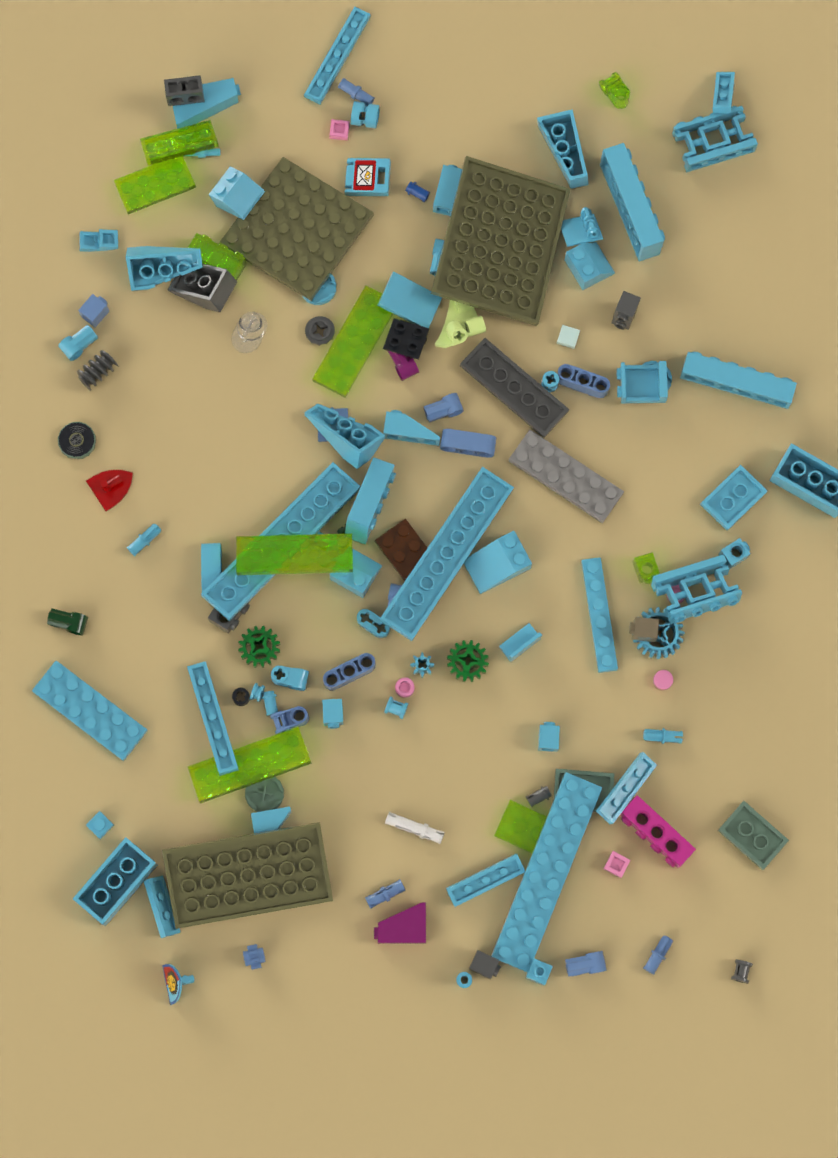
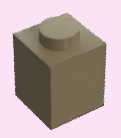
[629,617,659,642]

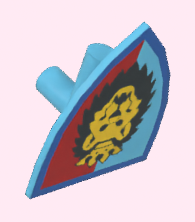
[162,964,195,1005]

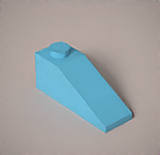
[383,410,440,446]

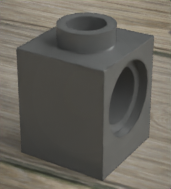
[469,950,501,979]

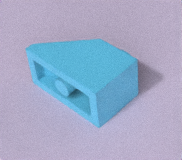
[251,807,291,833]

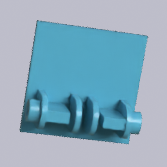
[561,207,603,247]

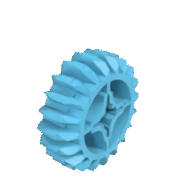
[633,607,685,659]

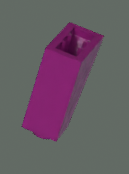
[374,902,426,944]

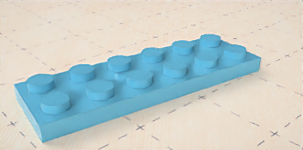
[32,661,148,761]

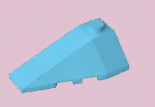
[126,246,203,291]
[304,404,385,469]

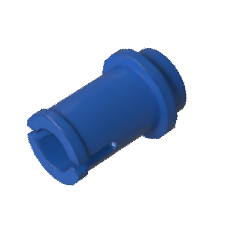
[405,181,430,202]

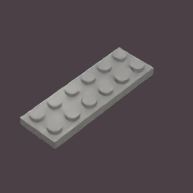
[509,430,624,524]

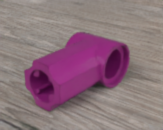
[388,351,419,381]

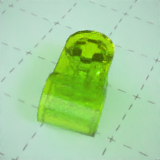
[599,72,630,109]

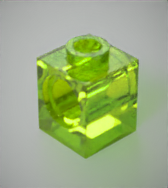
[633,552,660,584]

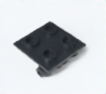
[383,318,429,360]

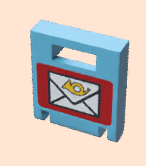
[344,158,391,196]

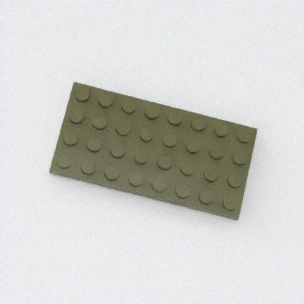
[162,822,333,929]

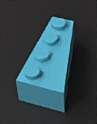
[345,457,396,545]

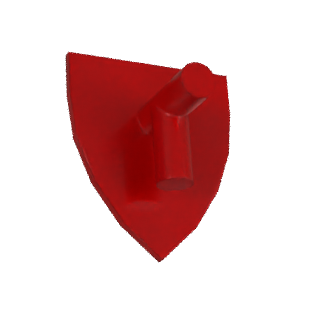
[86,470,133,511]

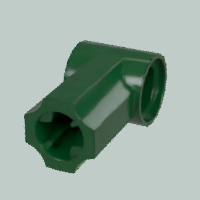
[47,608,88,636]

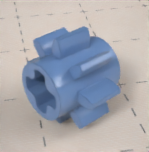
[243,944,266,970]

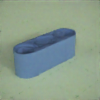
[557,364,610,398]
[440,429,497,458]
[323,653,376,691]

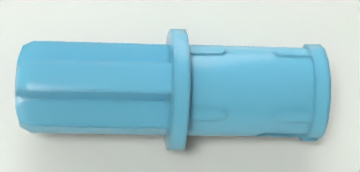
[126,524,161,557]
[643,728,683,744]

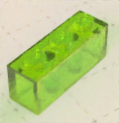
[188,233,246,281]

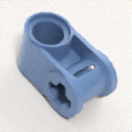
[270,706,309,735]

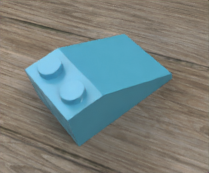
[464,531,532,594]

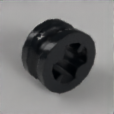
[232,688,250,706]

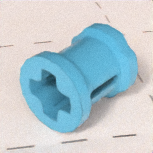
[541,371,559,393]
[384,696,408,719]

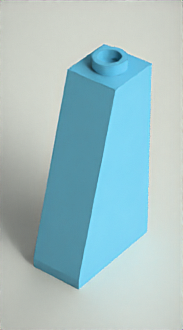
[173,78,241,132]

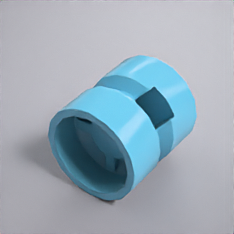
[351,101,380,129]

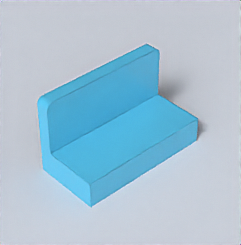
[499,623,542,662]

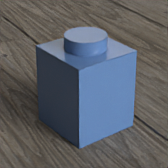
[78,294,109,327]

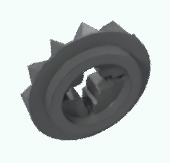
[305,316,335,346]

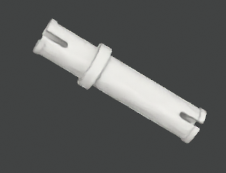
[385,812,445,844]

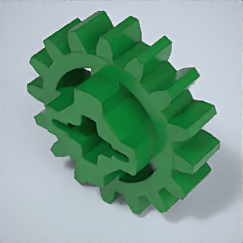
[238,626,280,668]
[447,640,489,682]

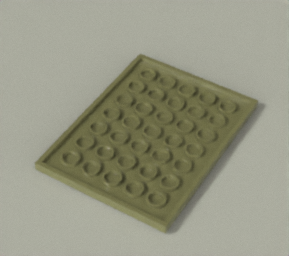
[431,156,570,326]

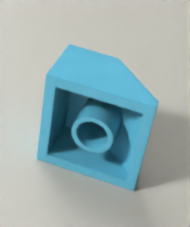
[209,166,265,220]
[564,242,615,290]
[330,547,382,598]

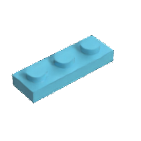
[713,72,735,113]
[144,876,181,938]

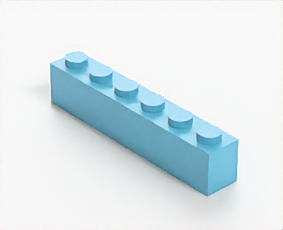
[680,352,797,409]

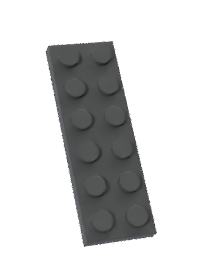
[460,338,569,438]

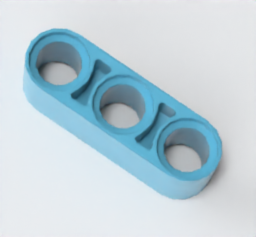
[201,543,222,598]

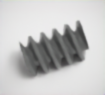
[77,350,119,391]

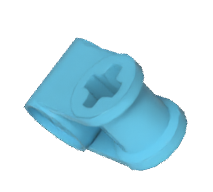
[271,666,309,691]

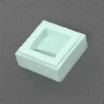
[557,325,580,349]

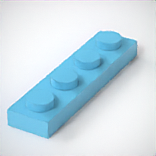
[596,752,657,824]
[446,854,525,907]

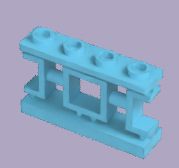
[672,106,758,172]
[651,554,742,623]

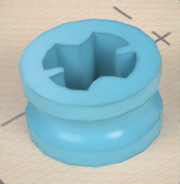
[250,683,265,702]

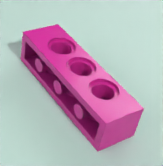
[620,795,696,868]

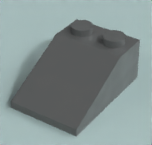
[168,264,237,312]

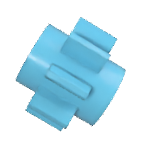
[410,652,434,678]

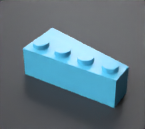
[537,109,589,189]

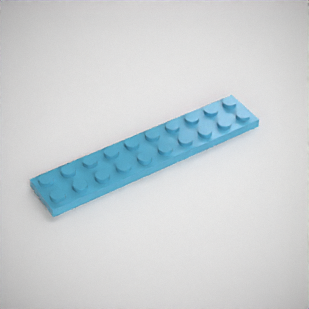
[201,462,361,621]
[379,467,514,641]
[491,772,602,972]

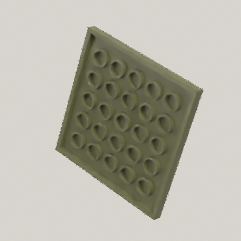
[220,157,374,301]

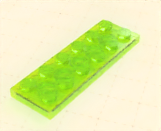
[312,285,393,398]
[236,533,353,575]
[187,727,312,804]

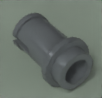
[526,786,552,808]

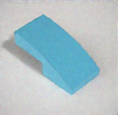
[79,229,118,252]

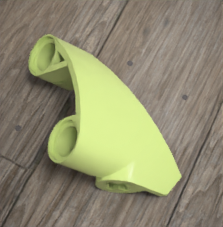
[435,300,486,348]

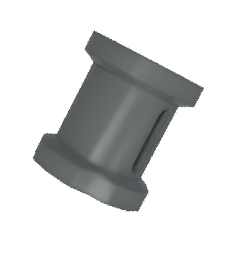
[731,959,753,984]

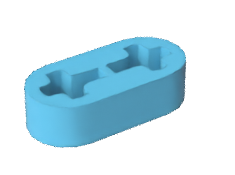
[357,609,390,638]

